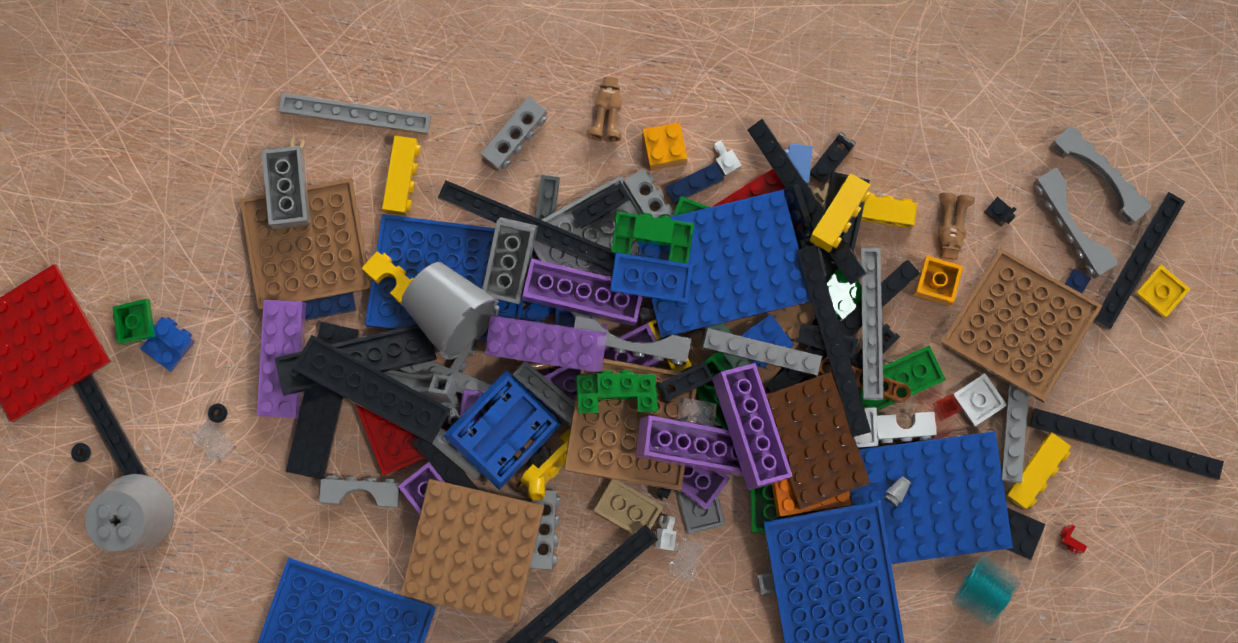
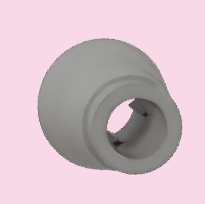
[884,476,911,507]

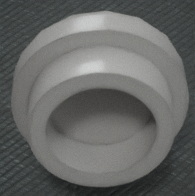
[638,306,656,324]

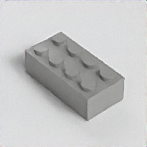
[262,146,311,230]
[483,217,538,304]

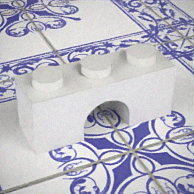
[877,412,937,444]

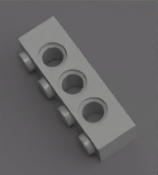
[481,97,547,172]
[624,169,674,218]
[530,490,560,570]

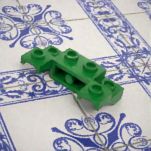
[611,211,694,264]
[576,370,658,414]

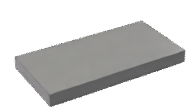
[677,490,725,534]

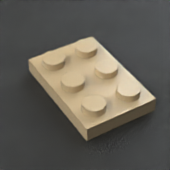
[594,479,663,534]

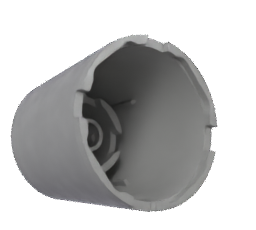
[401,262,500,360]
[85,474,174,552]

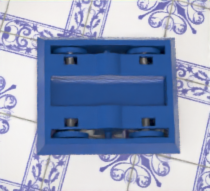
[443,370,562,490]

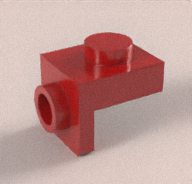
[1059,524,1087,555]

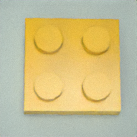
[1135,264,1190,319]

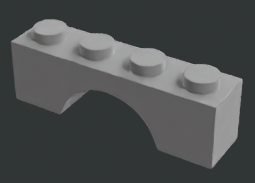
[319,476,401,508]

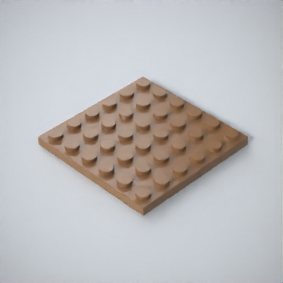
[240,178,371,311]
[941,249,1103,403]
[564,359,696,491]
[401,479,544,622]

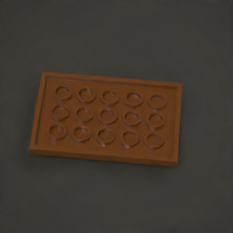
[766,372,870,510]

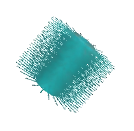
[953,555,1021,627]

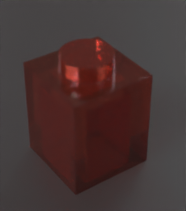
[932,393,962,421]

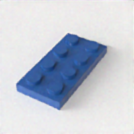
[610,252,693,304]

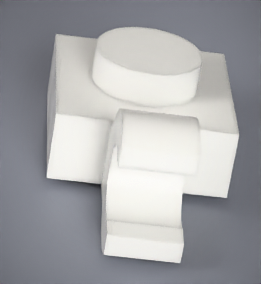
[713,140,742,176]
[655,515,676,551]

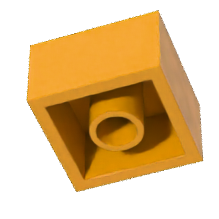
[642,122,687,171]
[913,256,964,307]

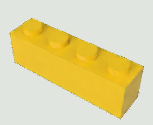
[382,136,421,216]
[810,173,871,253]
[861,193,917,229]
[1005,433,1071,510]

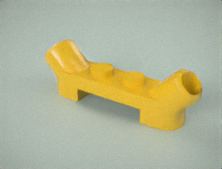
[521,428,571,501]

